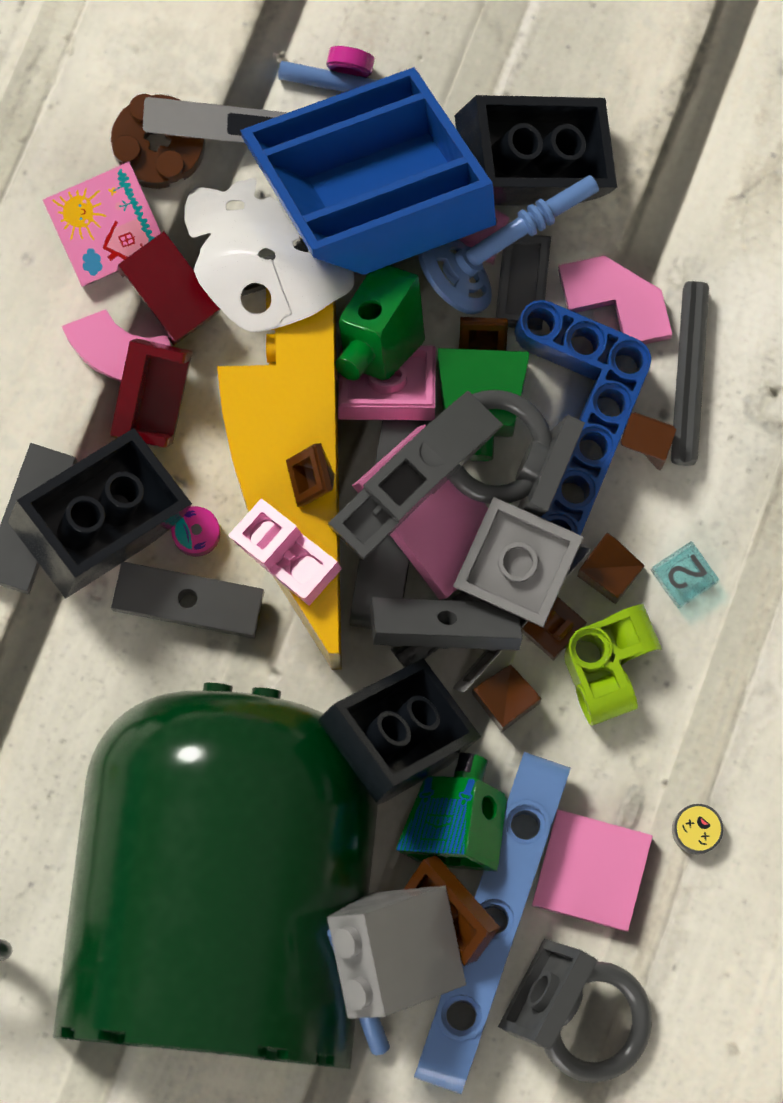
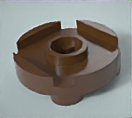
[111,94,205,189]

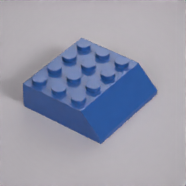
[240,67,496,275]

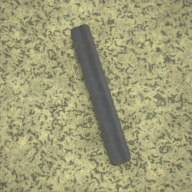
[671,281,709,466]

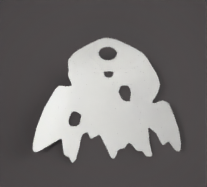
[184,178,368,332]

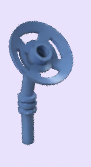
[418,175,599,314]

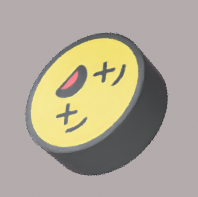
[672,804,723,855]

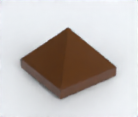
[459,317,508,351]
[286,443,335,507]

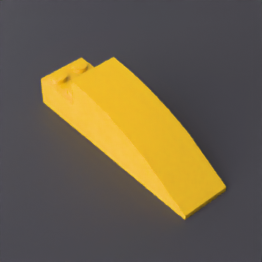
[217,288,342,670]

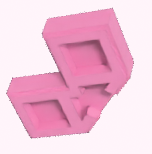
[558,255,673,344]

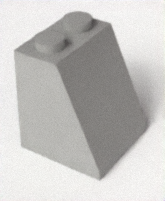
[327,885,466,1019]

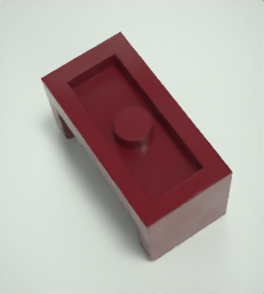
[117,231,221,346]
[110,338,192,448]

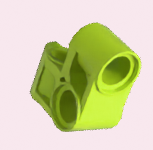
[564,604,662,726]

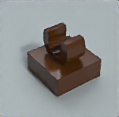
[521,596,587,661]

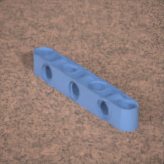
[414,752,571,1094]

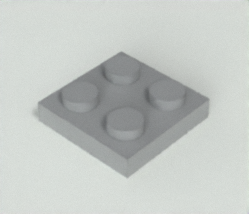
[453,497,584,627]

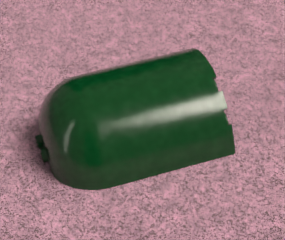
[53,682,378,1069]

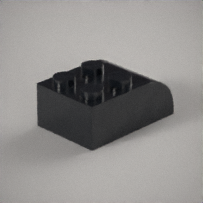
[454,95,617,206]
[8,428,192,599]
[318,658,481,804]

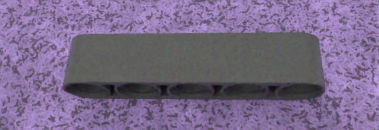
[350,420,432,629]

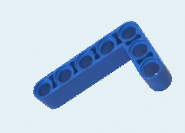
[514,300,651,535]

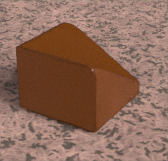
[621,412,677,471]
[577,532,645,604]
[472,664,541,732]

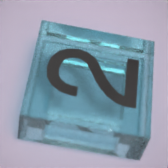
[651,541,719,610]

